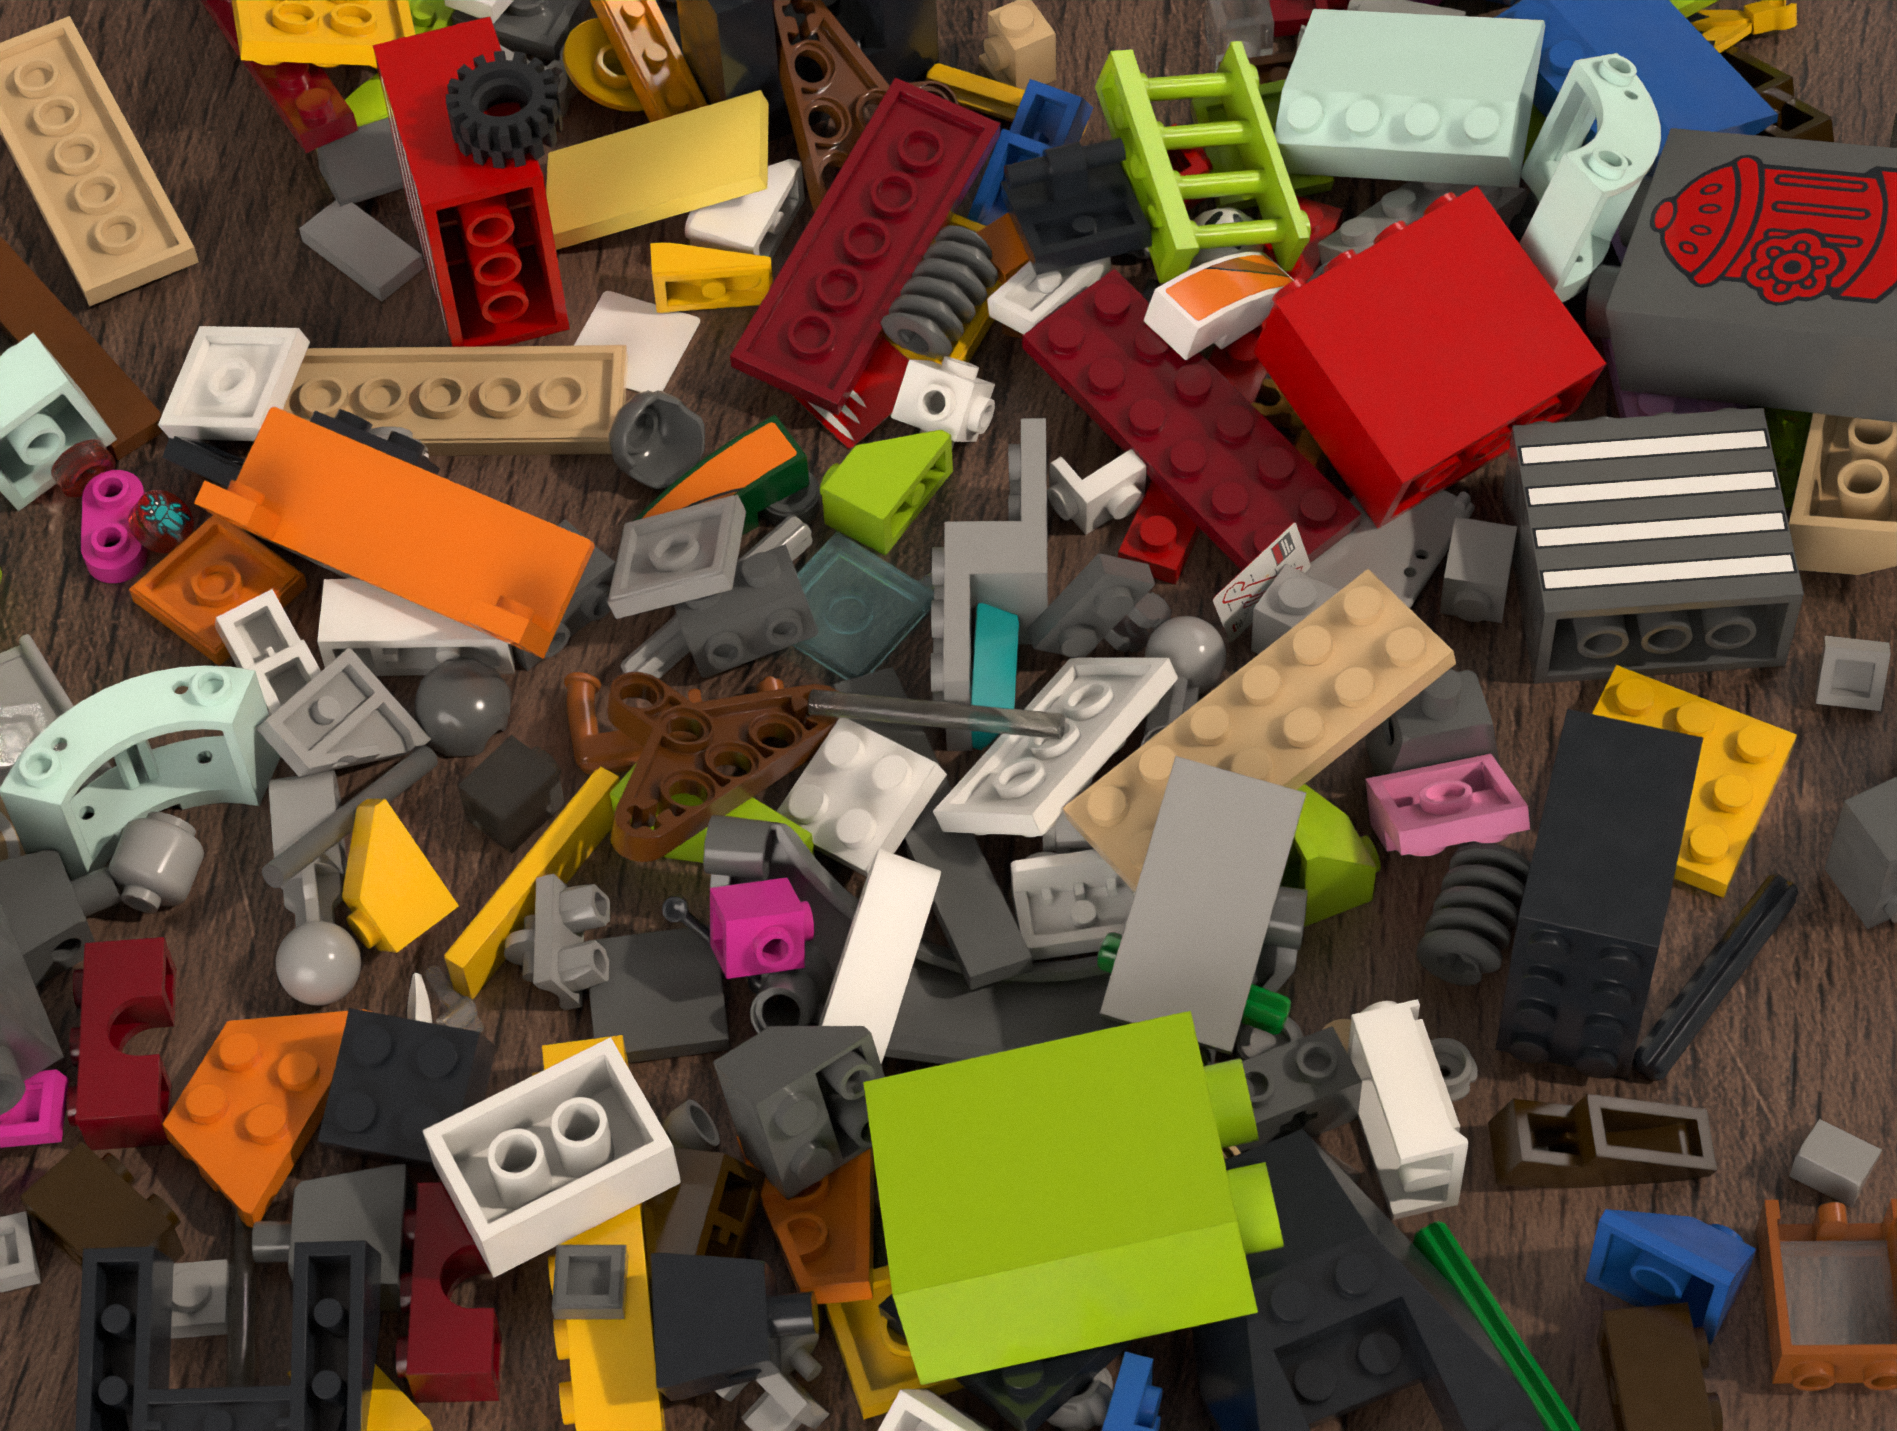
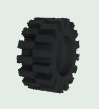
[446,51,563,169]

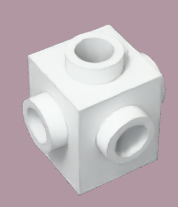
[891,356,995,449]

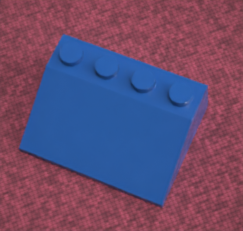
[1494,0,1778,176]

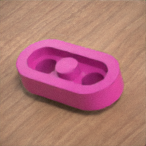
[81,470,148,583]

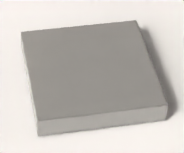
[607,495,746,619]

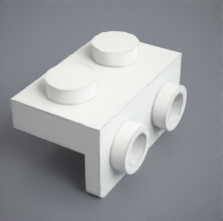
[1011,848,1135,961]

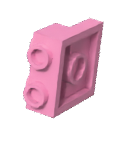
[1365,754,1530,856]

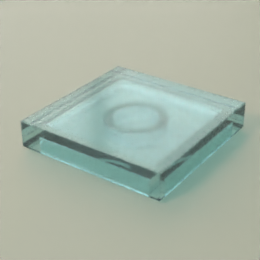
[792,531,934,680]

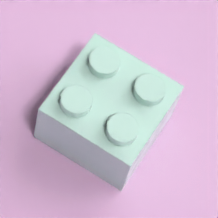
[0,332,117,511]

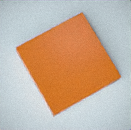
[129,515,308,666]

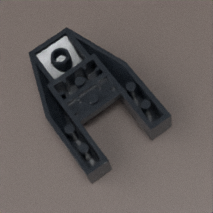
[1192,1129,1545,1431]
[75,1240,381,1431]

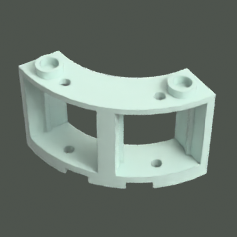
[1519,53,1661,302]
[0,666,280,881]

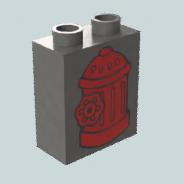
[1586,128,1897,423]

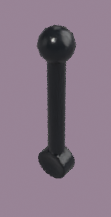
[662,894,762,994]

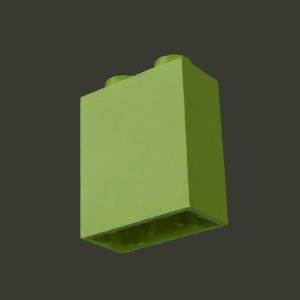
[863,1011,1284,1385]

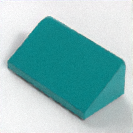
[970,603,1019,750]

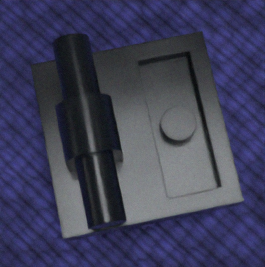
[1001,137,1152,275]

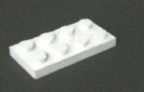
[933,658,1178,837]

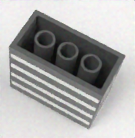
[1502,408,1804,684]

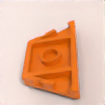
[162,1009,372,1228]

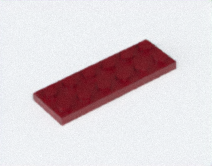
[730,77,1001,415]
[1022,268,1362,571]

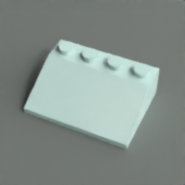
[1274,9,1545,188]

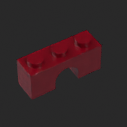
[66,937,177,1151]
[396,1182,505,1403]

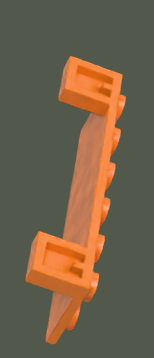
[194,407,595,659]

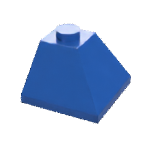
[1585,1209,1756,1345]

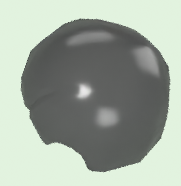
[608,390,705,489]
[414,657,512,756]

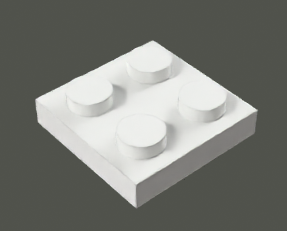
[158,326,310,441]
[776,715,947,877]

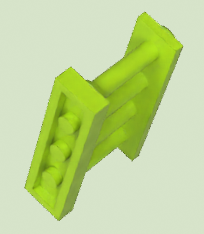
[1095,41,1311,283]

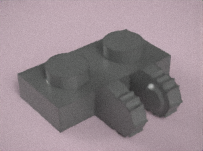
[1027,553,1172,658]

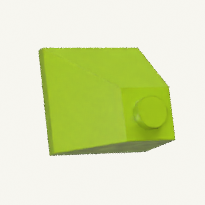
[1280,784,1381,927]

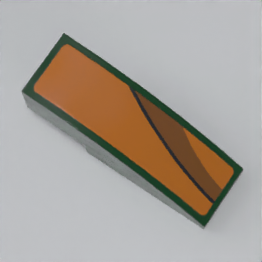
[621,415,810,535]

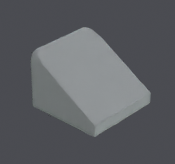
[1789,1119,1882,1208]

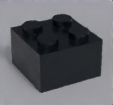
[318,1008,496,1172]

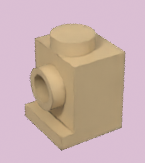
[979,0,1056,90]

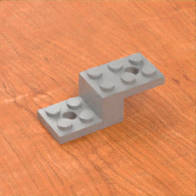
[931,418,1048,751]

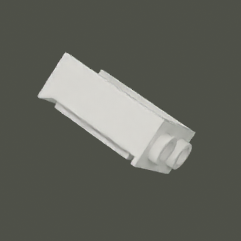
[1347,999,1468,1220]

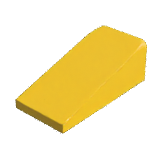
[650,243,773,313]

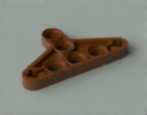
[772,0,958,213]
[607,672,848,862]

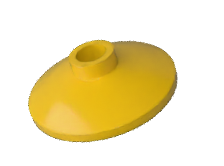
[562,18,644,111]

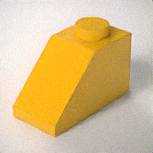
[342,799,459,953]

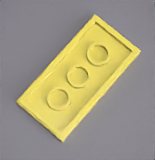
[546,90,769,250]

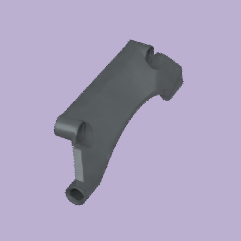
[703,814,1308,1066]

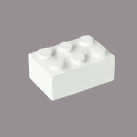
[423,1037,681,1278]

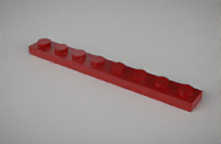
[1118,196,1343,585]

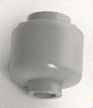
[108,812,204,913]

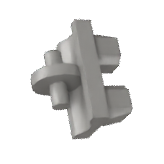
[504,874,610,1010]
[715,1334,829,1431]

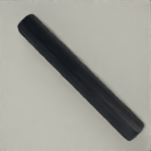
[1632,874,1799,1081]

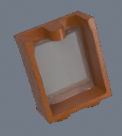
[1755,1199,1897,1391]

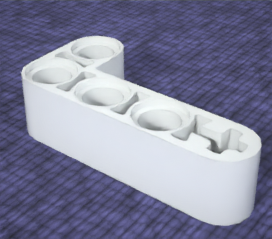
[818,849,941,1064]

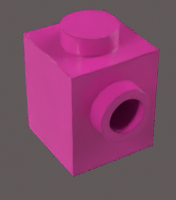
[710,878,814,979]

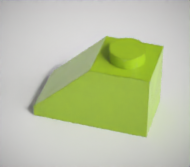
[820,430,953,556]

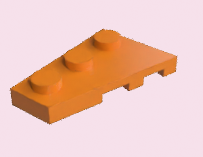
[736,1136,874,1304]

